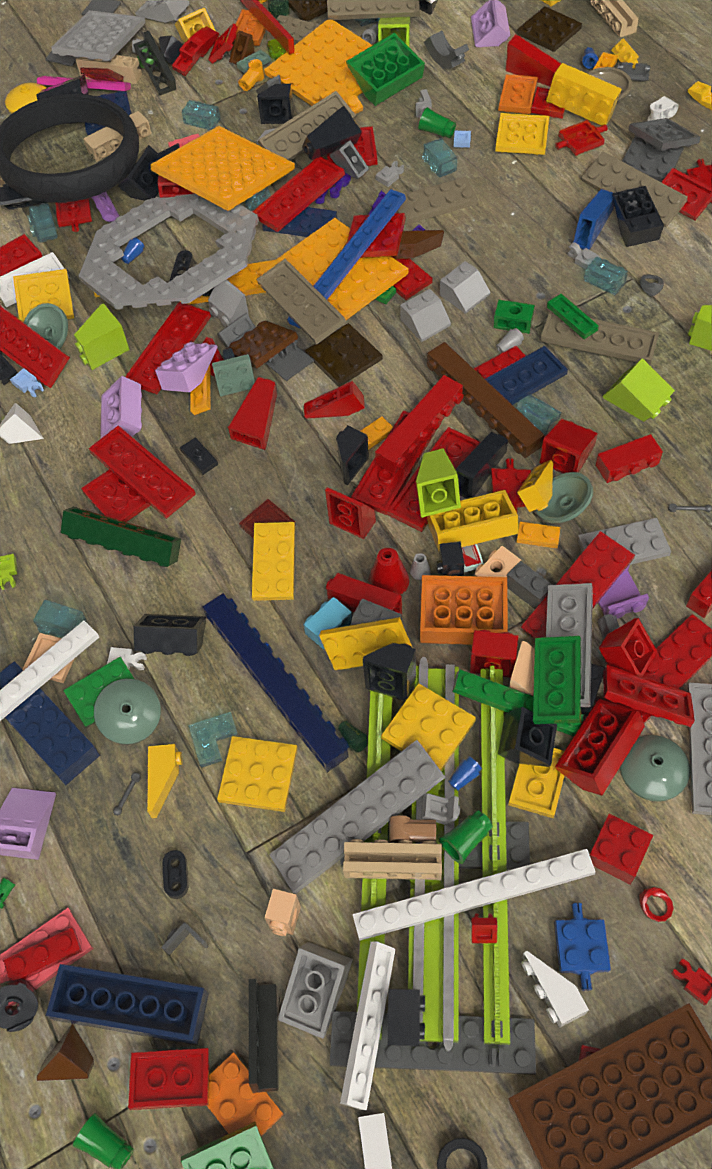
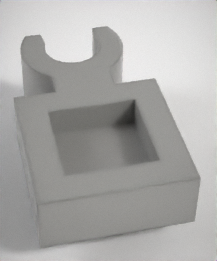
[375,161,404,187]

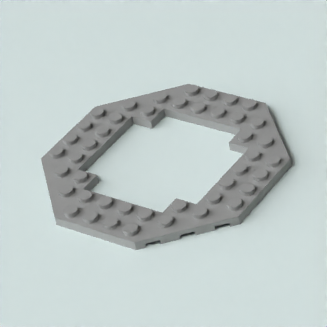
[79,194,259,309]

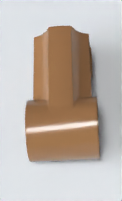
[389,816,436,843]

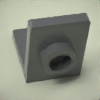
[161,922,209,955]

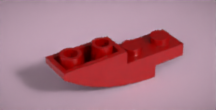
[172,26,220,76]

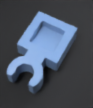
[10,369,44,397]

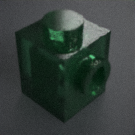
[268,0,290,19]

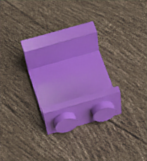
[598,564,649,619]

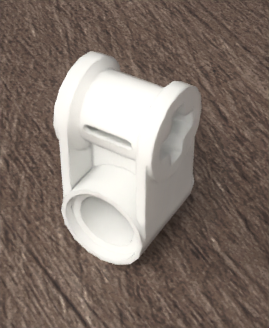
[647,96,679,121]

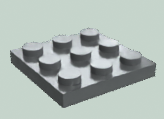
[629,118,701,151]
[622,136,684,182]

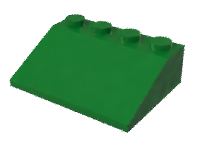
[346,33,425,106]

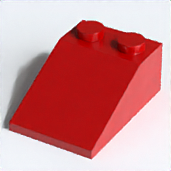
[325,487,376,539]

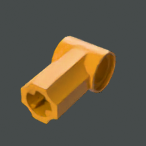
[238,59,265,92]

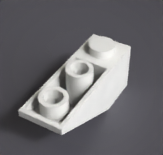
[521,951,589,1028]

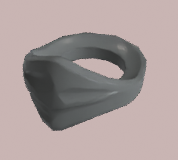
[640,274,664,297]

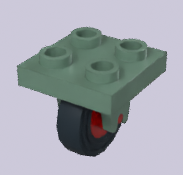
[212,348,255,396]

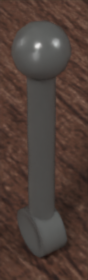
[669,503,712,512]
[113,773,141,816]

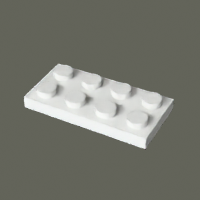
[0,252,69,308]

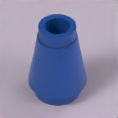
[582,47,598,69]
[121,238,145,264]
[448,756,482,791]

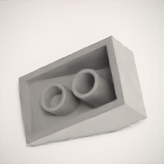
[135,0,190,23]
[278,942,353,1039]

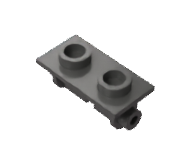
[617,62,650,81]

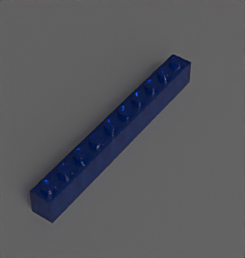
[203,593,349,773]

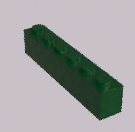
[60,506,181,567]

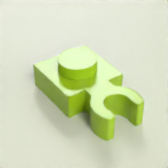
[0,554,17,590]

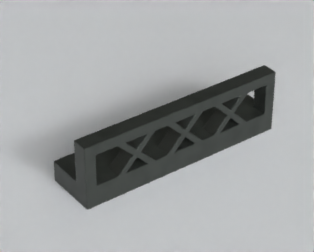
[133,30,176,96]
[249,978,279,1093]

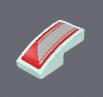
[462,544,484,572]

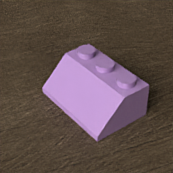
[471,0,510,48]
[101,376,142,438]

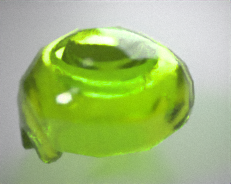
[267,39,287,60]

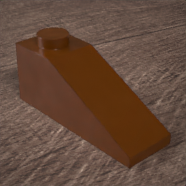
[394,230,444,259]

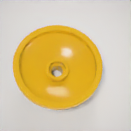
[5,83,47,113]

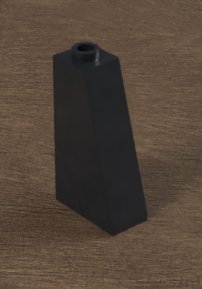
[302,106,362,160]
[456,432,508,499]

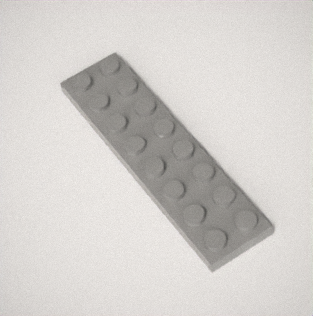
[269,740,446,894]

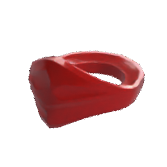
[639,887,674,922]

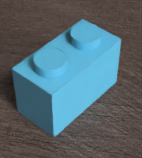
[304,597,352,649]

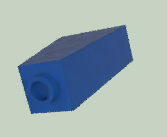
[573,189,614,250]

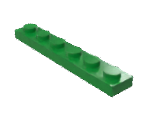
[452,669,584,737]

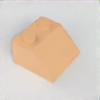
[509,641,535,696]

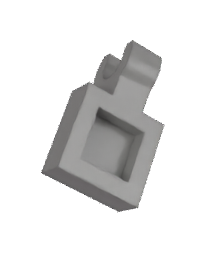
[567,242,600,271]

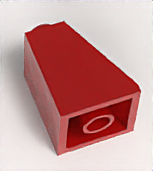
[540,419,598,474]

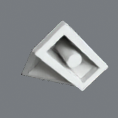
[0,403,44,444]

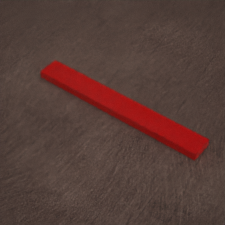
[240,0,295,54]

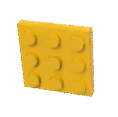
[495,113,549,155]
[13,269,75,322]
[381,683,476,771]
[217,736,298,812]

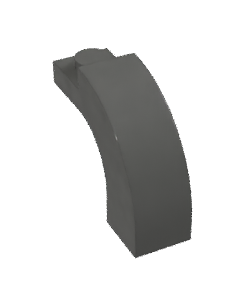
[424,31,469,69]

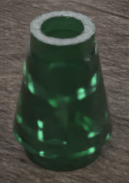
[338,721,368,753]

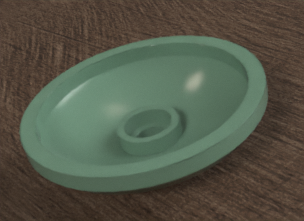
[24,303,68,349]
[536,472,593,523]
[94,679,161,745]
[620,735,690,802]

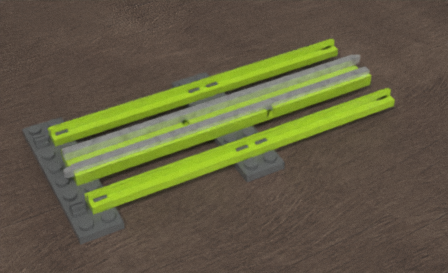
[330,657,536,1075]

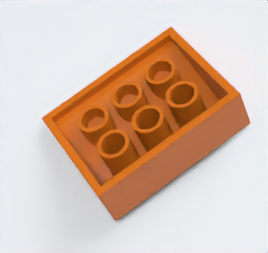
[420,575,508,645]

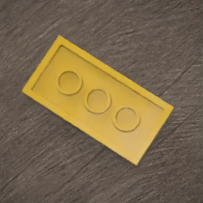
[252,522,295,601]
[319,617,413,670]

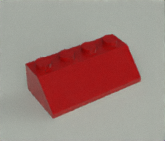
[555,699,645,796]

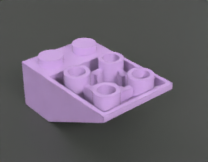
[155,342,217,392]
[0,788,56,860]

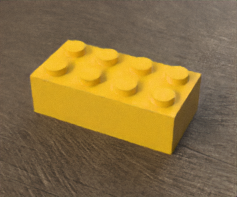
[546,63,622,126]
[427,490,518,551]

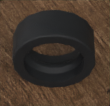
[437,1138,488,1169]

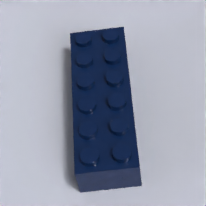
[0,661,100,785]
[45,964,209,1045]

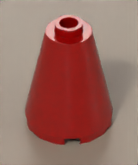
[368,548,410,595]

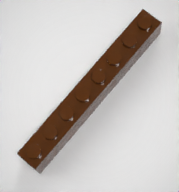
[427,342,545,458]

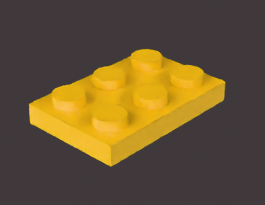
[508,748,565,819]

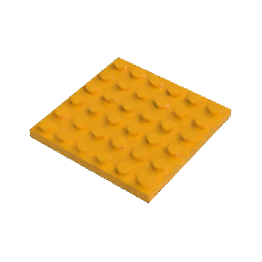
[264,19,372,106]
[151,126,295,211]
[258,218,408,320]

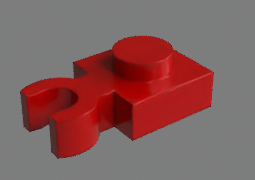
[671,959,712,1006]

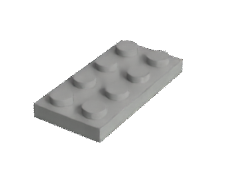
[578,518,671,565]

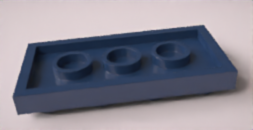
[263,207,337,237]
[485,346,568,405]

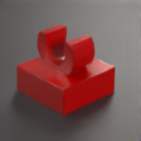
[471,914,498,943]

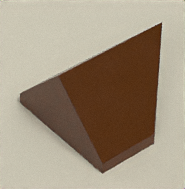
[229,30,255,65]
[37,1024,94,1081]

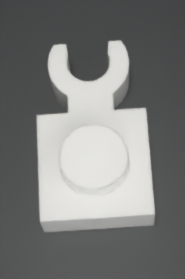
[107,647,147,671]

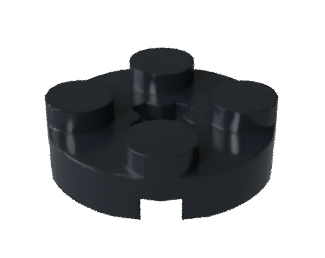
[0,979,39,1032]

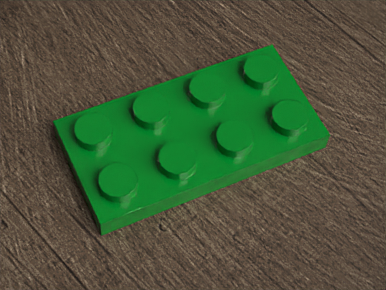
[533,636,581,724]

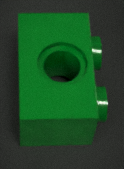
[493,300,535,334]

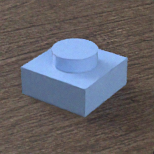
[454,130,471,148]

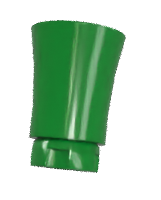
[419,107,456,138]
[439,810,493,864]
[73,1113,134,1169]

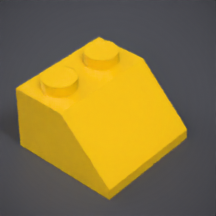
[174,7,215,42]

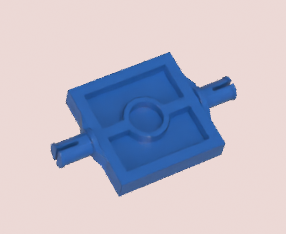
[554,903,611,991]

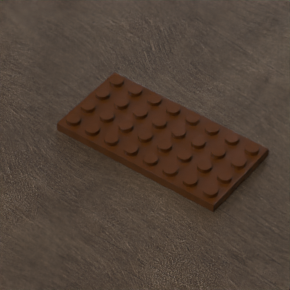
[507,1003,712,1169]

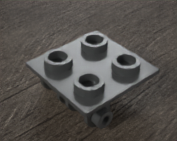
[265,340,314,381]

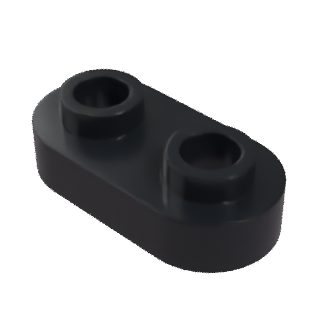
[162,850,189,899]

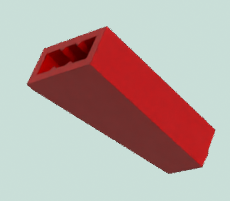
[506,34,562,87]
[228,377,277,450]
[326,573,402,614]

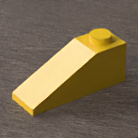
[517,460,553,512]
[147,744,183,819]

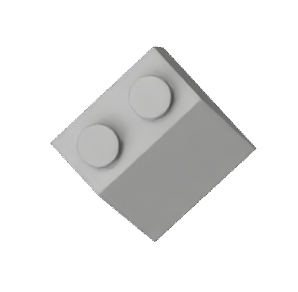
[440,261,490,314]
[208,280,249,327]
[400,289,451,342]

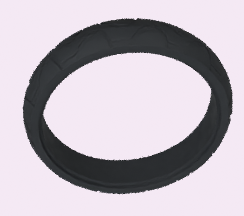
[0,94,139,203]

